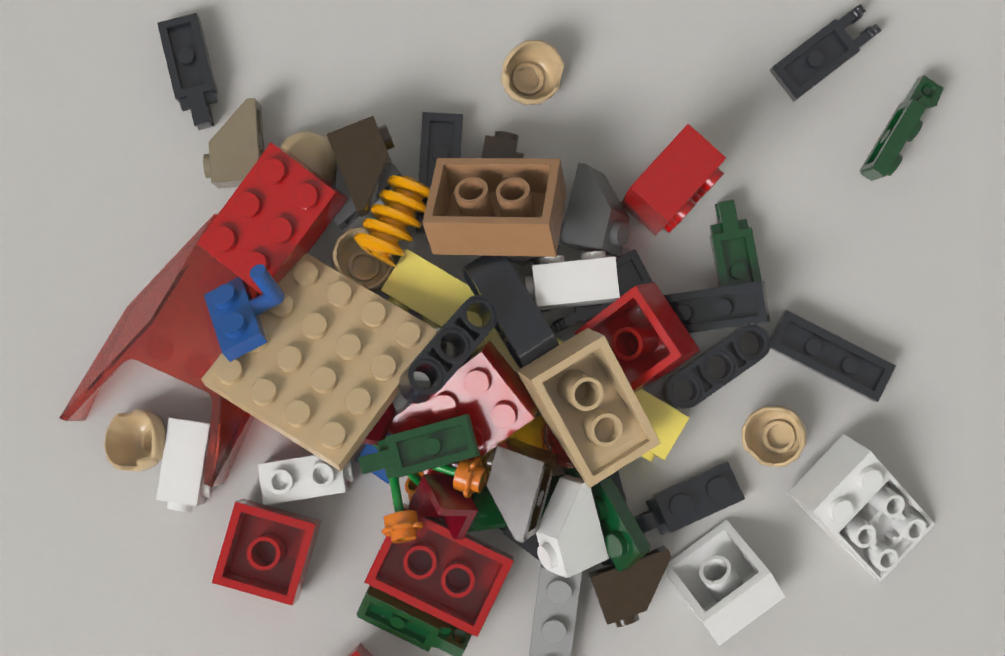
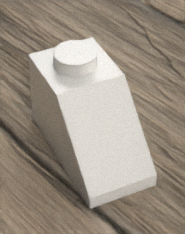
[536,475,609,578]

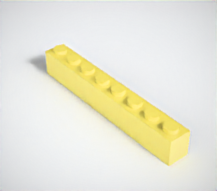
[381,248,690,462]

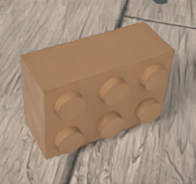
[422,158,567,257]

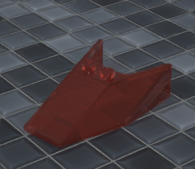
[59,214,262,487]

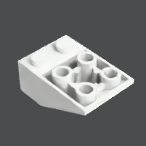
[788,434,935,583]

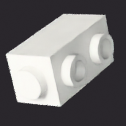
[525,251,620,310]
[156,417,222,512]
[257,455,355,505]

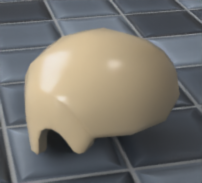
[501,40,564,105]
[281,131,337,184]
[332,227,394,291]
[742,405,807,467]
[104,409,167,472]

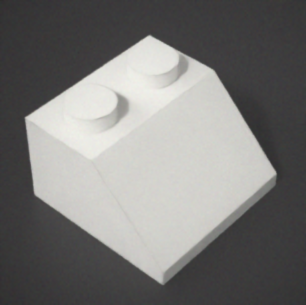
[665,519,785,646]

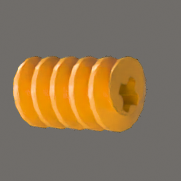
[354,175,430,267]

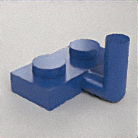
[204,264,285,362]

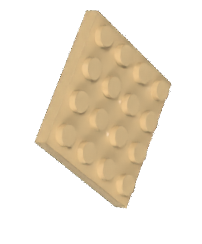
[201,253,438,471]

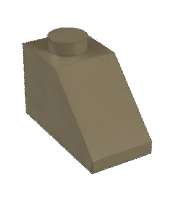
[203,98,264,188]

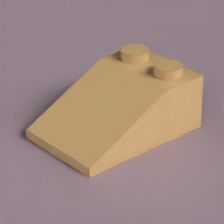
[517,328,661,488]

